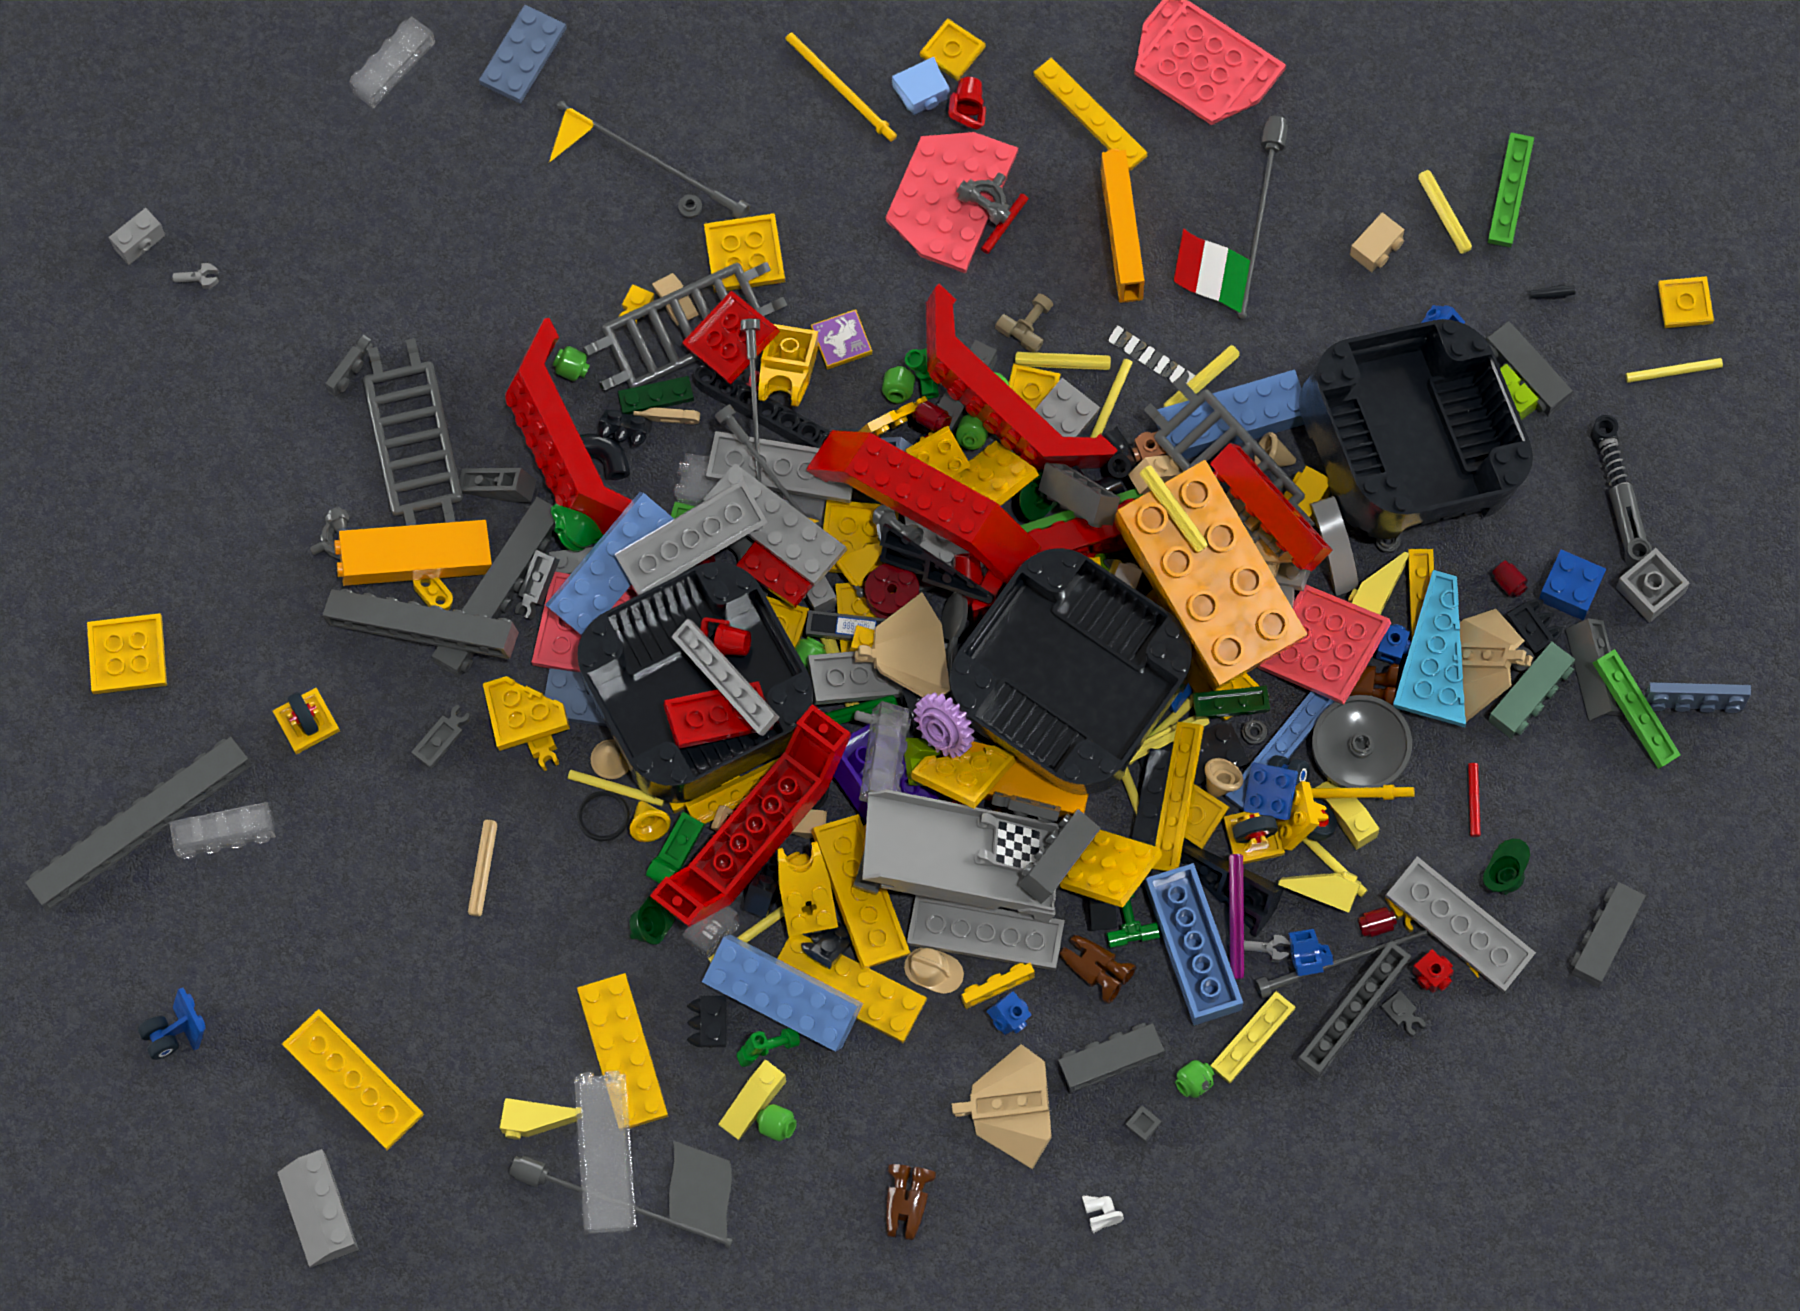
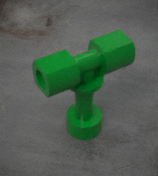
[905,348,939,400]
[1107,893,1160,949]
[736,1028,800,1067]

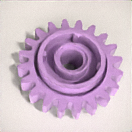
[913,692,975,758]

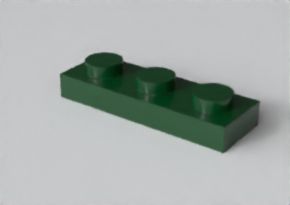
[618,376,694,415]
[1192,685,1270,720]

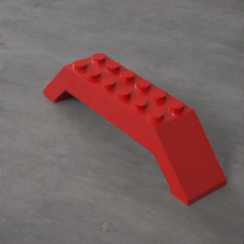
[926,284,1118,470]
[505,318,632,535]
[806,430,1041,584]
[972,498,1134,627]
[650,704,851,927]

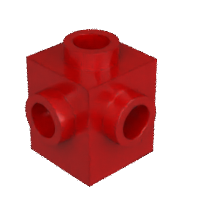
[1412,949,1453,993]

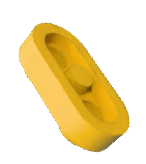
[413,578,453,611]

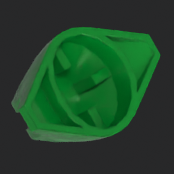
[551,504,603,552]

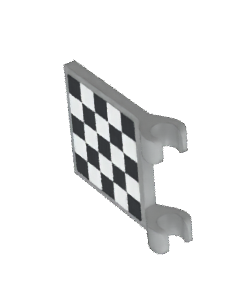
[974,813,1042,873]

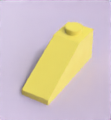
[1348,552,1409,615]
[1316,780,1379,850]
[1278,871,1361,913]
[719,1059,786,1141]
[500,1098,583,1140]

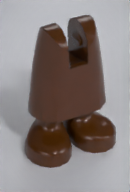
[1349,663,1399,705]
[1059,935,1137,1004]
[886,1164,936,1240]

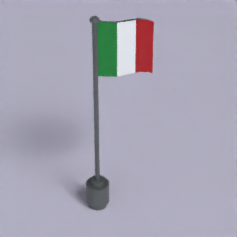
[1174,116,1288,319]

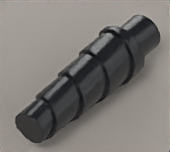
[1530,284,1575,299]

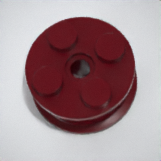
[865,563,920,619]

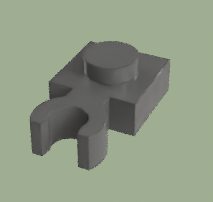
[1380,990,1426,1038]

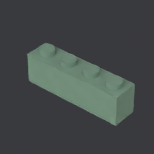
[1488,641,1575,739]

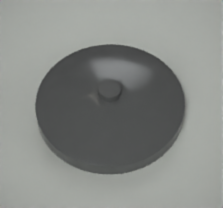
[1312,695,1412,788]

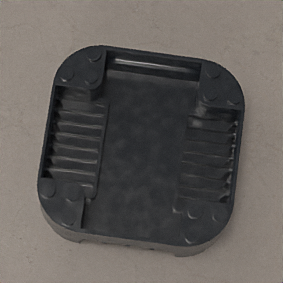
[1299,319,1533,539]
[951,548,1192,795]
[578,562,814,803]

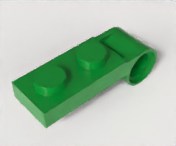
[646,812,706,884]

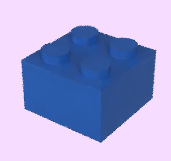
[1539,549,1606,620]

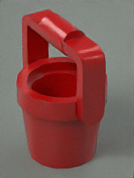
[949,77,986,130]
[953,553,984,607]
[700,617,751,656]

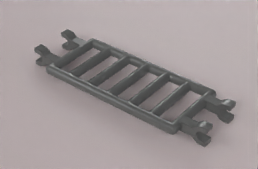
[583,262,787,391]
[363,338,463,526]
[1144,376,1315,557]

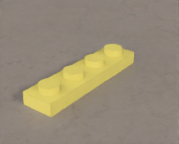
[1211,991,1296,1084]

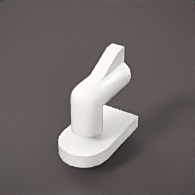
[1082,1196,1124,1233]

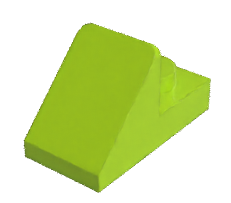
[902,737,941,786]

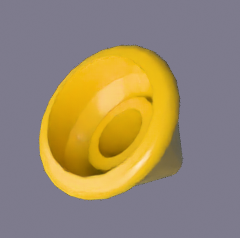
[630,801,671,842]

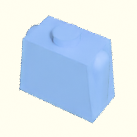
[892,57,950,115]

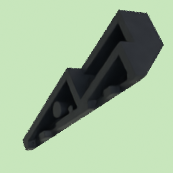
[880,523,995,604]
[1180,840,1284,937]

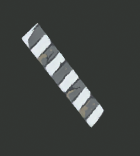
[1107,326,1195,384]

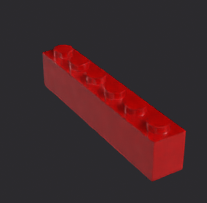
[1210,443,1333,571]

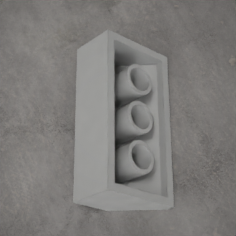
[277,1149,359,1268]

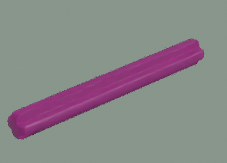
[1229,854,1244,979]

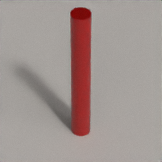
[981,193,1028,254]
[1468,763,1481,837]

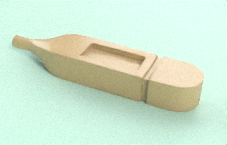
[633,408,700,424]

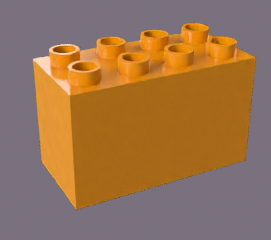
[1114,460,1307,691]

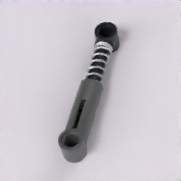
[1591,415,1652,568]

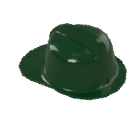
[1019,472,1058,521]
[1483,838,1531,895]
[629,896,675,945]

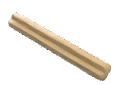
[468,820,497,917]

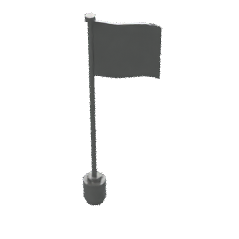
[509,1141,733,1249]

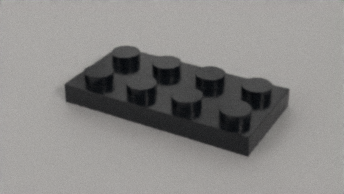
[1138,719,1250,786]

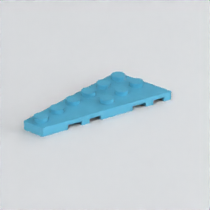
[1393,570,1466,727]

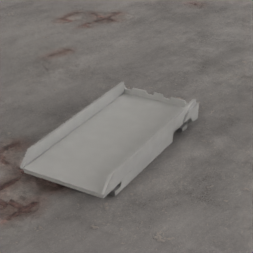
[862,789,1059,922]

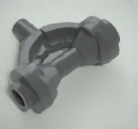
[956,173,1011,225]
[872,504,924,557]
[310,507,349,562]

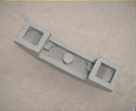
[1310,496,1359,596]

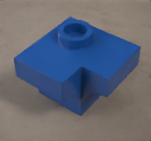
[1289,929,1334,976]

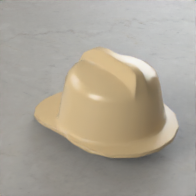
[904,948,964,994]

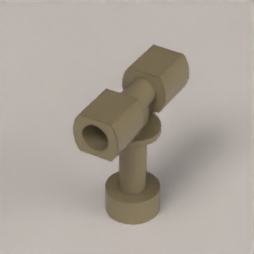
[995,293,1053,353]

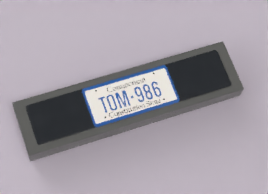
[805,610,886,641]

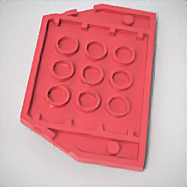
[1135,0,1286,125]
[886,132,1018,273]

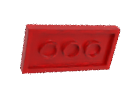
[663,681,773,749]

